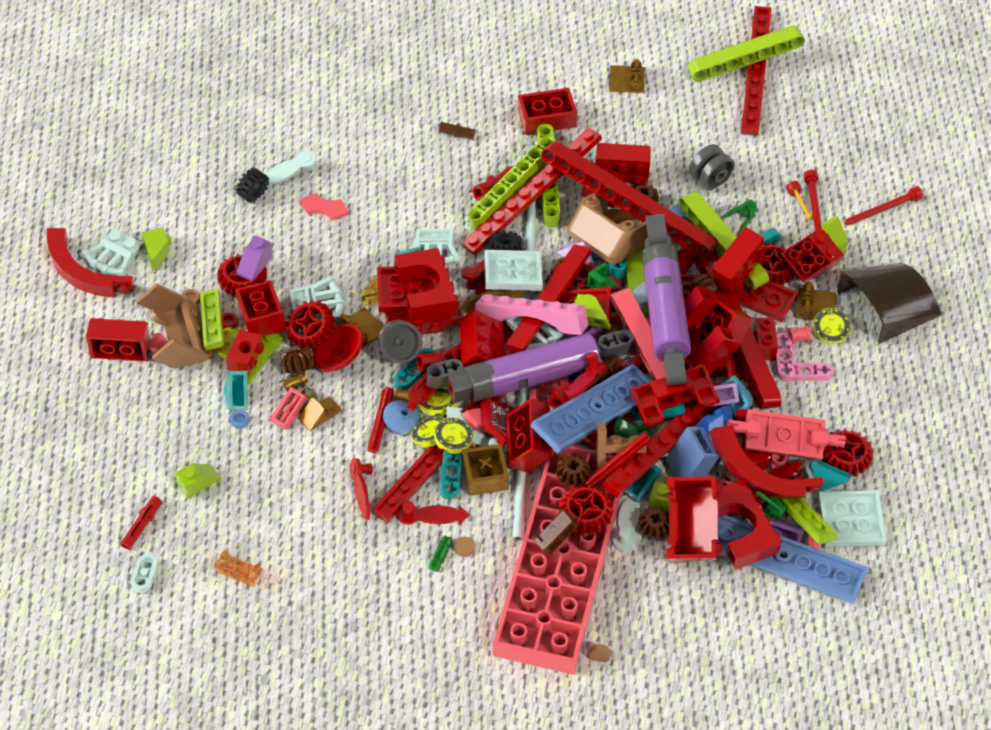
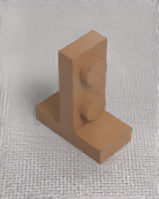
[596,423,646,468]

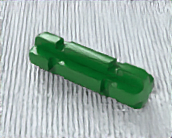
[429,535,452,572]

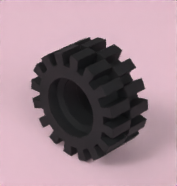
[236,168,269,203]
[489,230,522,251]

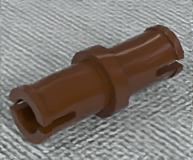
[439,121,476,140]

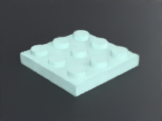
[484,250,543,291]
[818,490,887,547]

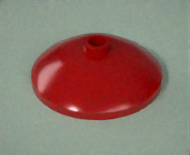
[313,324,364,372]

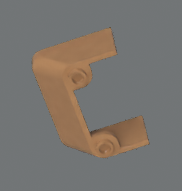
[568,193,648,264]
[136,283,213,368]

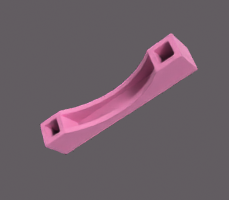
[475,294,589,335]

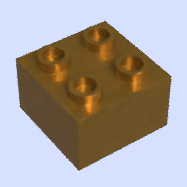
[462,444,509,496]

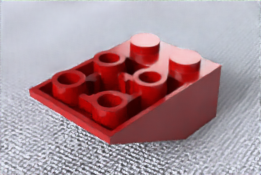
[780,227,844,283]

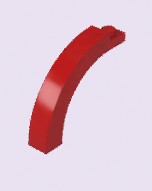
[47,228,135,297]
[709,425,824,500]

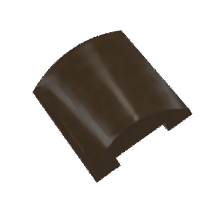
[837,263,941,344]

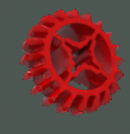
[761,242,795,286]
[217,253,268,298]
[285,299,336,350]
[822,428,874,477]
[559,484,614,537]

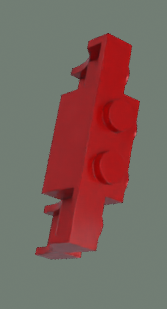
[384,295,463,335]
[631,364,720,428]

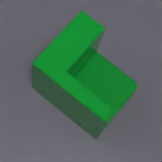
[587,263,616,289]

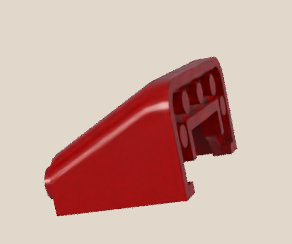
[666,476,722,563]

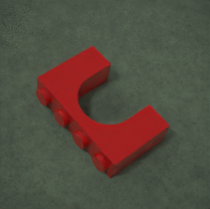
[394,248,459,321]
[684,286,738,375]
[718,479,782,570]

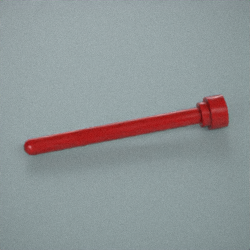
[804,170,822,231]
[845,186,923,225]

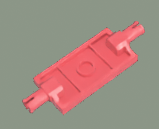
[727,409,846,460]

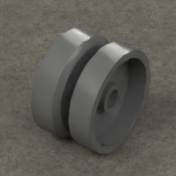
[689,144,735,191]
[378,319,422,364]

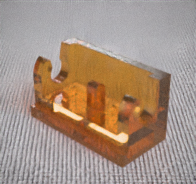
[215,550,263,587]

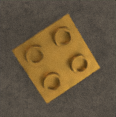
[610,59,645,93]
[796,282,836,320]
[336,307,383,348]

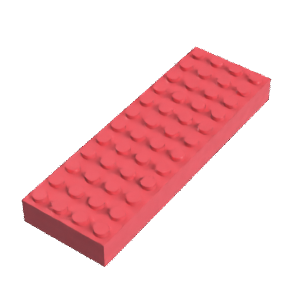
[493,445,623,675]

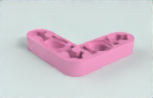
[776,332,833,381]

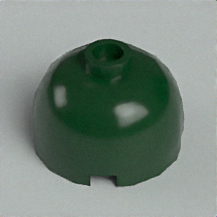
[613,416,654,439]

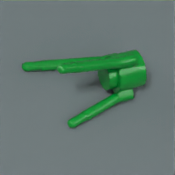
[720,199,757,236]
[756,491,786,520]

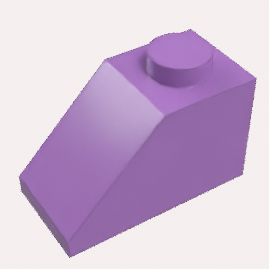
[237,235,273,282]

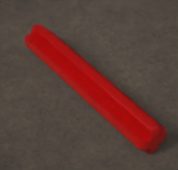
[368,387,394,453]
[584,432,651,488]

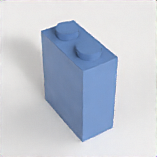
[666,427,720,477]

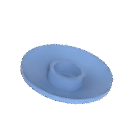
[383,400,421,435]

